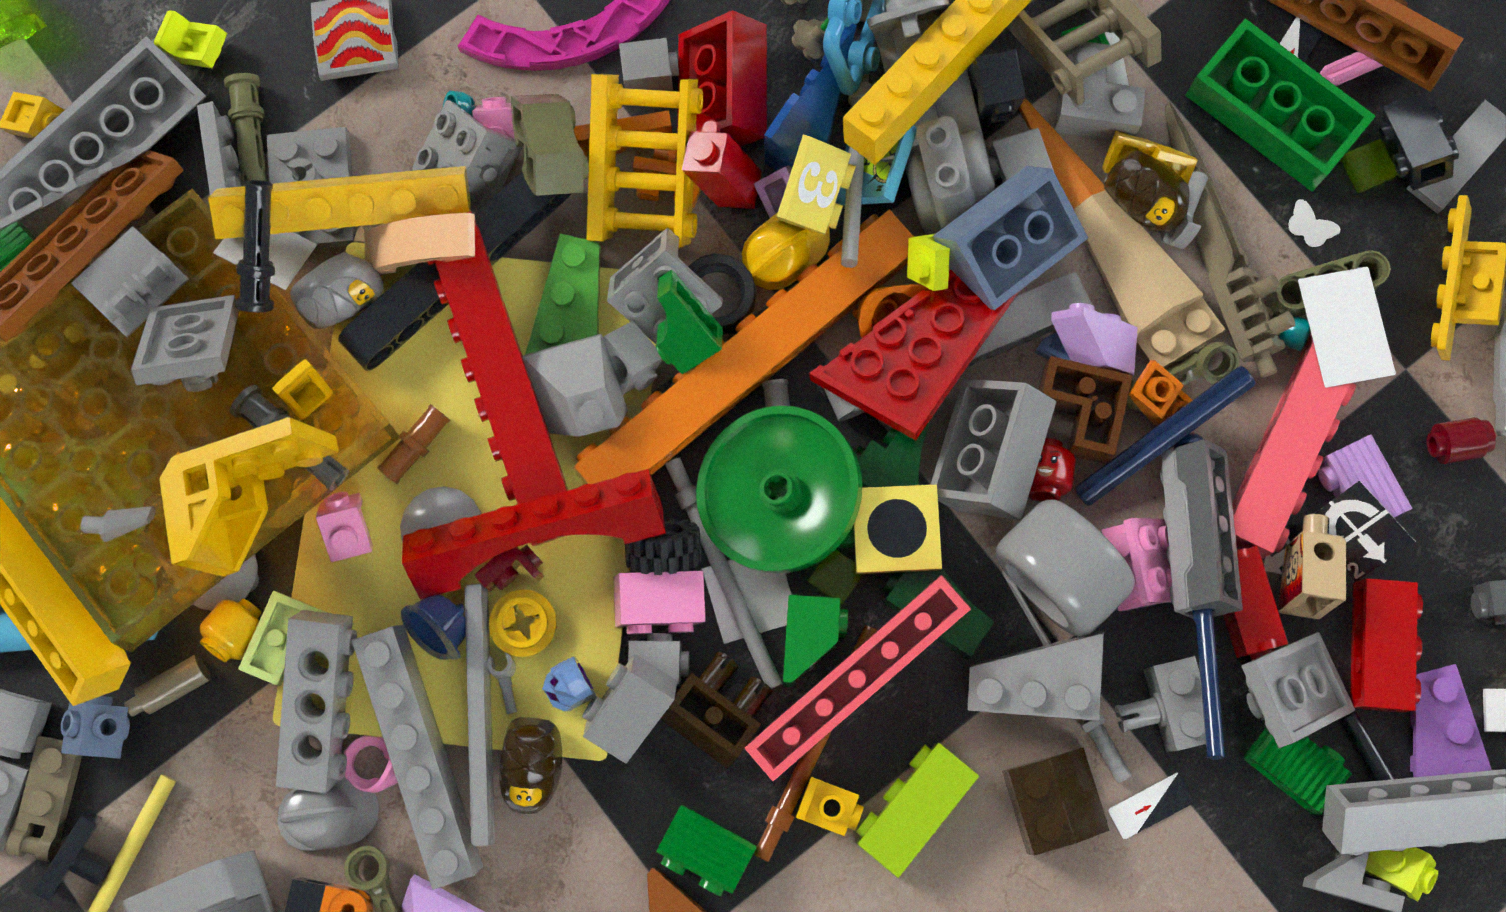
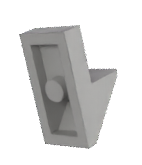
[1303,852,1405,912]

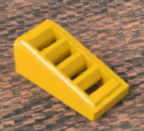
[272,359,333,420]

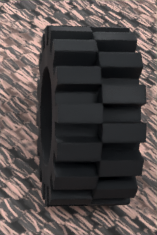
[625,518,701,575]

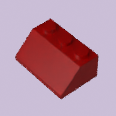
[678,10,767,147]

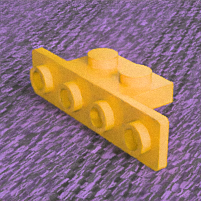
[1431,195,1506,361]

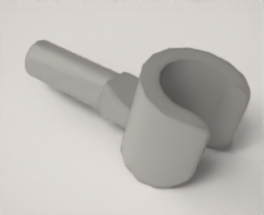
[487,652,517,714]

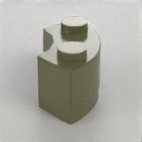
[511,94,589,196]

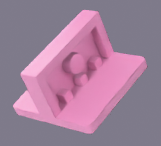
[1102,518,1172,611]

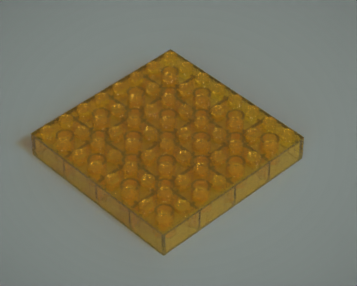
[0,188,400,652]

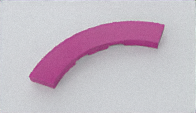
[458,0,670,71]

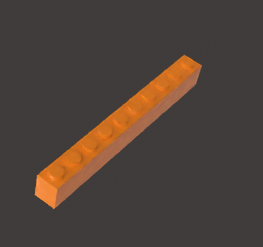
[574,209,914,484]

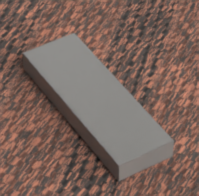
[1406,99,1506,214]

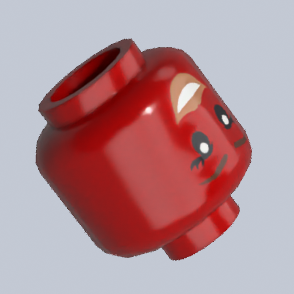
[1028,438,1076,502]

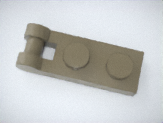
[6,736,82,863]

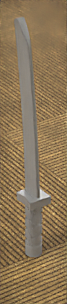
[1002,572,1132,783]

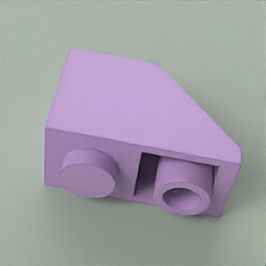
[1051,303,1138,375]

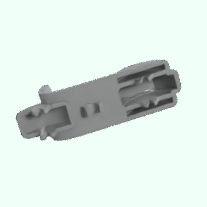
[867,0,996,235]

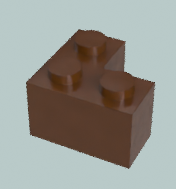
[1038,356,1133,464]

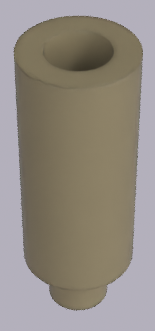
[124,654,211,717]

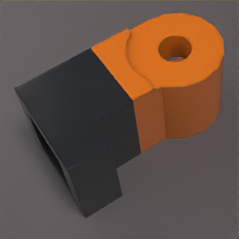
[285,877,373,912]

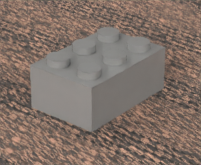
[930,379,1056,520]

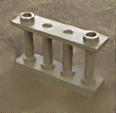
[1007,0,1162,105]

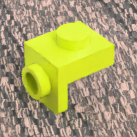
[154,10,228,68]
[907,234,950,291]
[1365,847,1438,901]

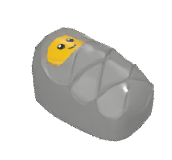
[290,252,383,329]

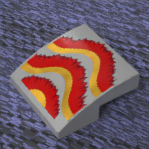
[311,0,399,81]

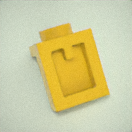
[0,92,64,139]

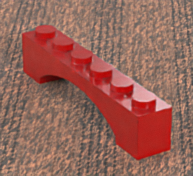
[402,469,666,600]

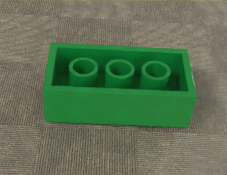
[1185,18,1376,192]

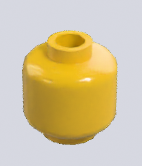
[200,598,262,662]

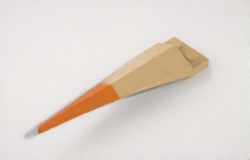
[1018,98,1226,369]

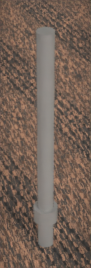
[841,73,872,268]
[665,458,783,689]

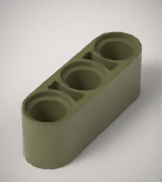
[1265,250,1391,318]

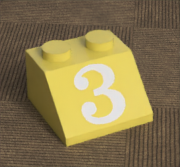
[777,134,856,235]

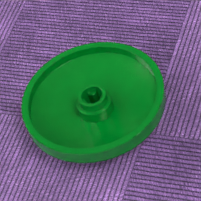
[696,406,862,574]

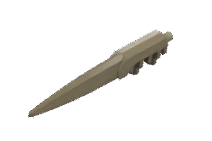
[1165,102,1295,377]

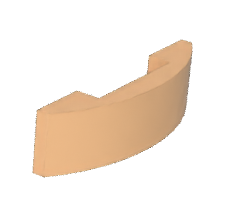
[364,213,475,275]

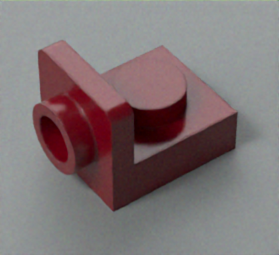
[474,544,544,592]

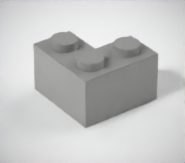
[1054,42,1146,141]

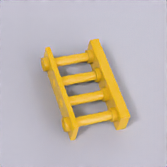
[586,74,703,247]

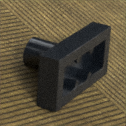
[33,810,112,901]

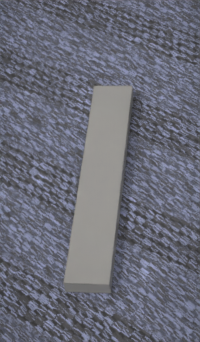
[465,584,495,846]

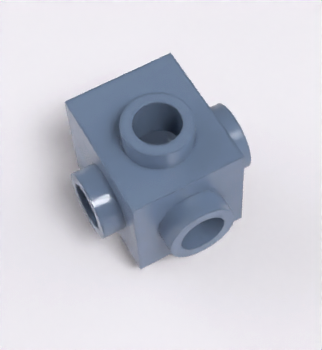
[61,696,130,759]

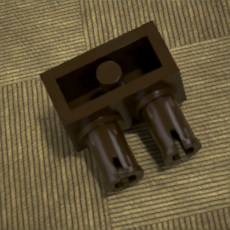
[660,652,773,769]

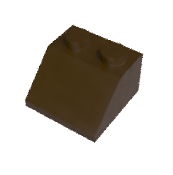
[1002,747,1110,856]

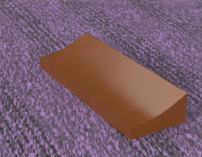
[1268,0,1464,92]

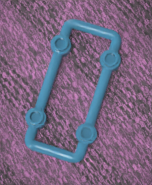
[823,0,886,95]

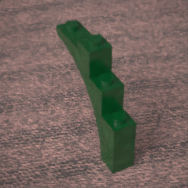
[855,415,994,660]

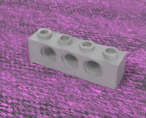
[276,610,357,793]

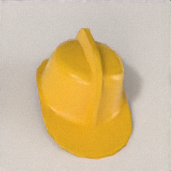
[741,212,830,290]

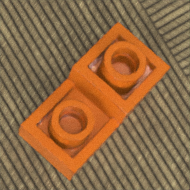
[1129,360,1193,427]

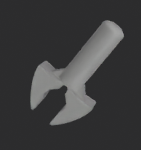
[1161,171,1208,249]

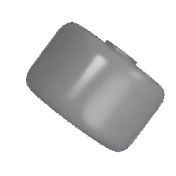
[996,500,1135,637]

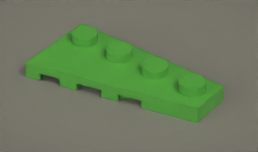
[525,233,601,354]

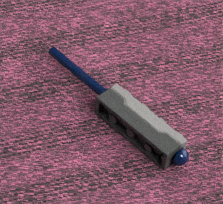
[1160,432,1243,760]

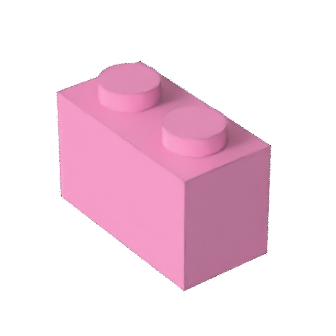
[613,571,705,634]

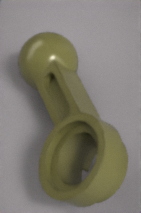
[1127,342,1240,411]
[344,846,400,912]

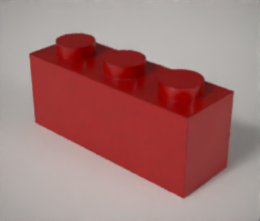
[1350,578,1423,713]

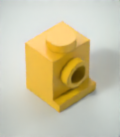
[796,777,864,836]

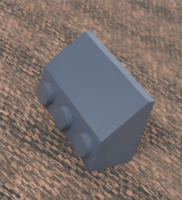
[933,166,1088,310]

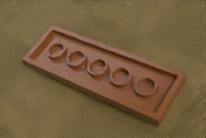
[0,150,184,342]

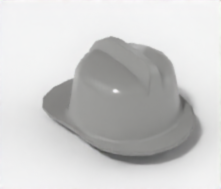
[277,777,379,851]

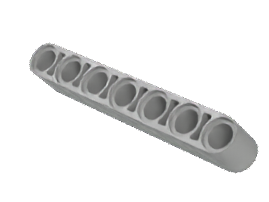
[824,272,1092,421]

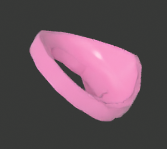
[344,736,398,793]

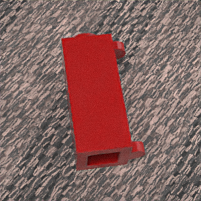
[682,121,762,209]
[1223,546,1288,661]

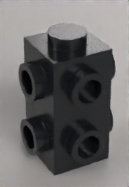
[1378,93,1459,191]

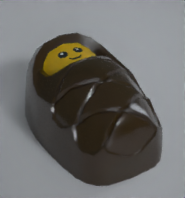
[1104,150,1189,233]
[499,717,562,814]

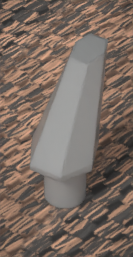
[81,506,156,542]

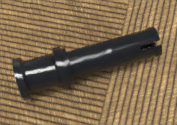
[235,180,275,313]

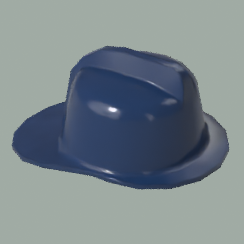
[401,594,466,660]

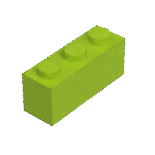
[856,743,979,878]

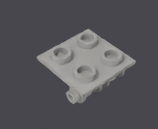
[71,226,189,337]

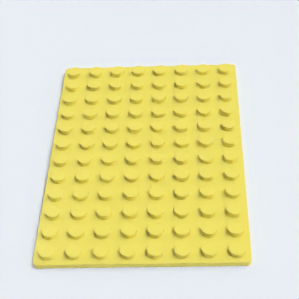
[273,242,656,761]

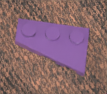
[1410,664,1492,778]

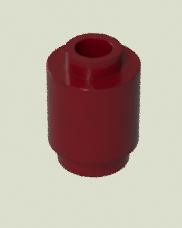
[1426,417,1496,464]

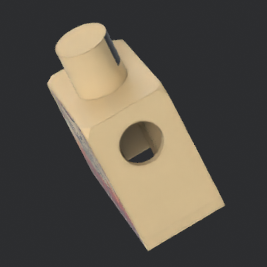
[1278,514,1346,619]

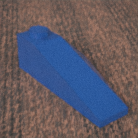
[764,23,857,171]

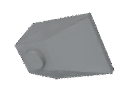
[523,334,628,437]

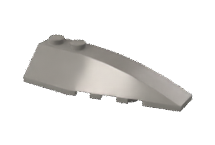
[0,36,206,230]

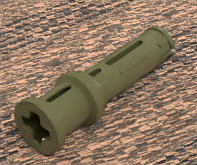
[224,73,267,186]

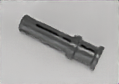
[230,385,349,491]

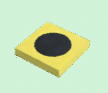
[854,485,942,574]

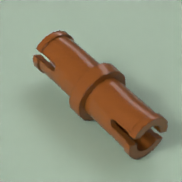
[377,404,451,484]

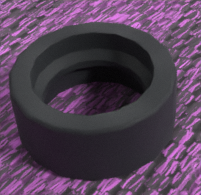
[688,253,756,335]

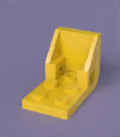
[159,417,339,576]

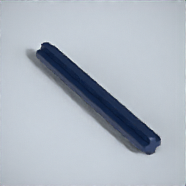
[1075,366,1256,506]

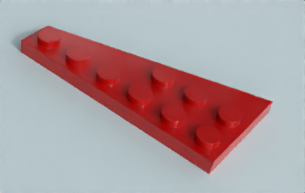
[809,270,1020,441]

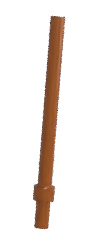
[753,625,878,862]

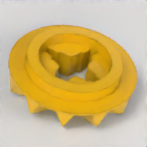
[489,589,557,658]

